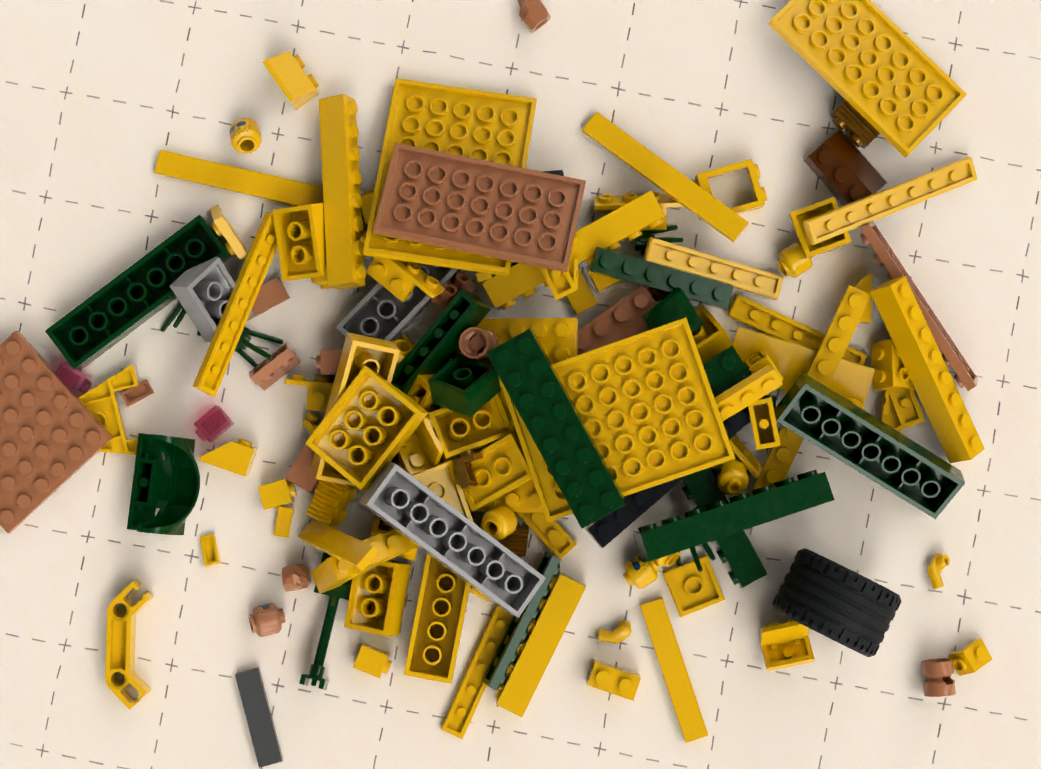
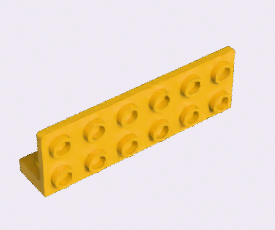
[732,327,875,411]

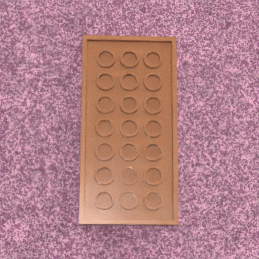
[373,143,586,272]

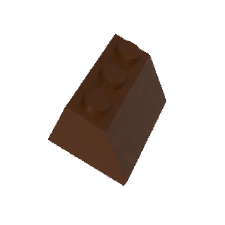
[804,130,887,206]

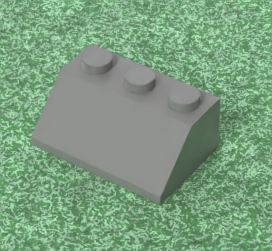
[170,257,254,343]

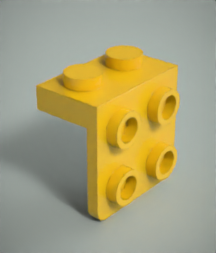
[871,339,915,391]
[760,619,815,672]

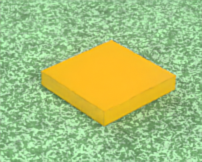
[662,555,725,617]

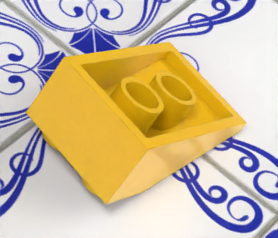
[272,203,326,281]
[427,394,514,462]

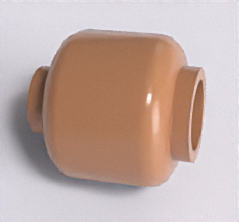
[248,603,286,637]

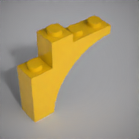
[310,529,419,594]

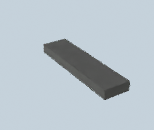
[235,667,283,768]

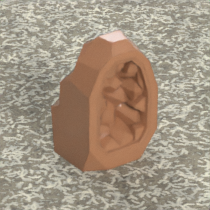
[518,0,551,33]
[282,564,311,592]

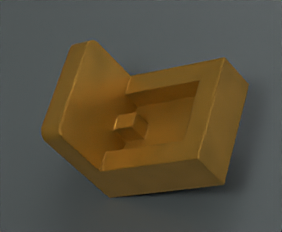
[453,450,483,489]

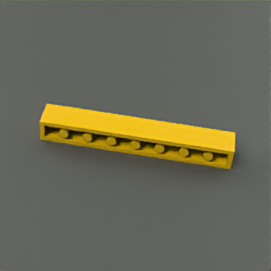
[319,94,366,290]
[482,190,666,310]
[870,276,985,463]

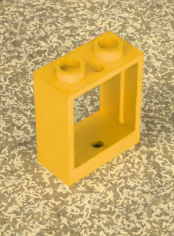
[695,159,767,215]

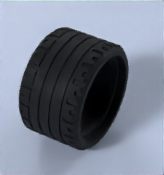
[772,548,902,657]

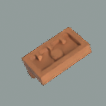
[249,343,301,390]

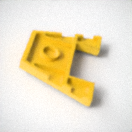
[78,365,140,455]

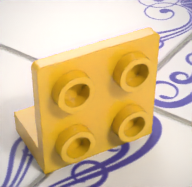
[397,416,444,475]

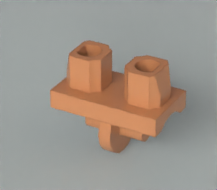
[431,271,476,310]

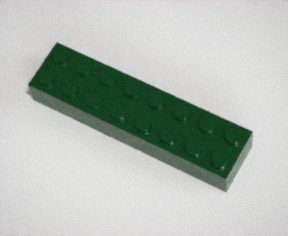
[45,215,233,371]
[487,329,628,529]
[774,372,965,519]
[633,469,835,562]

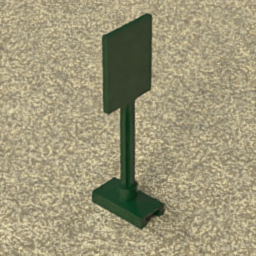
[299,552,352,690]

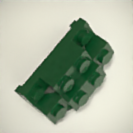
[127,433,200,535]

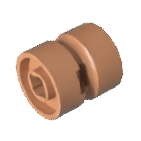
[459,327,500,360]
[921,658,956,697]

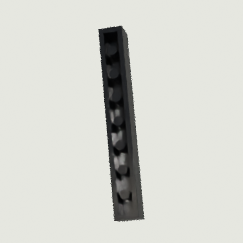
[585,410,751,548]

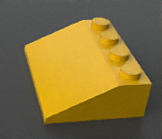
[305,366,429,490]

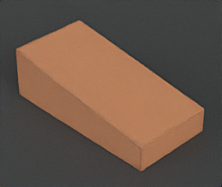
[120,380,154,407]

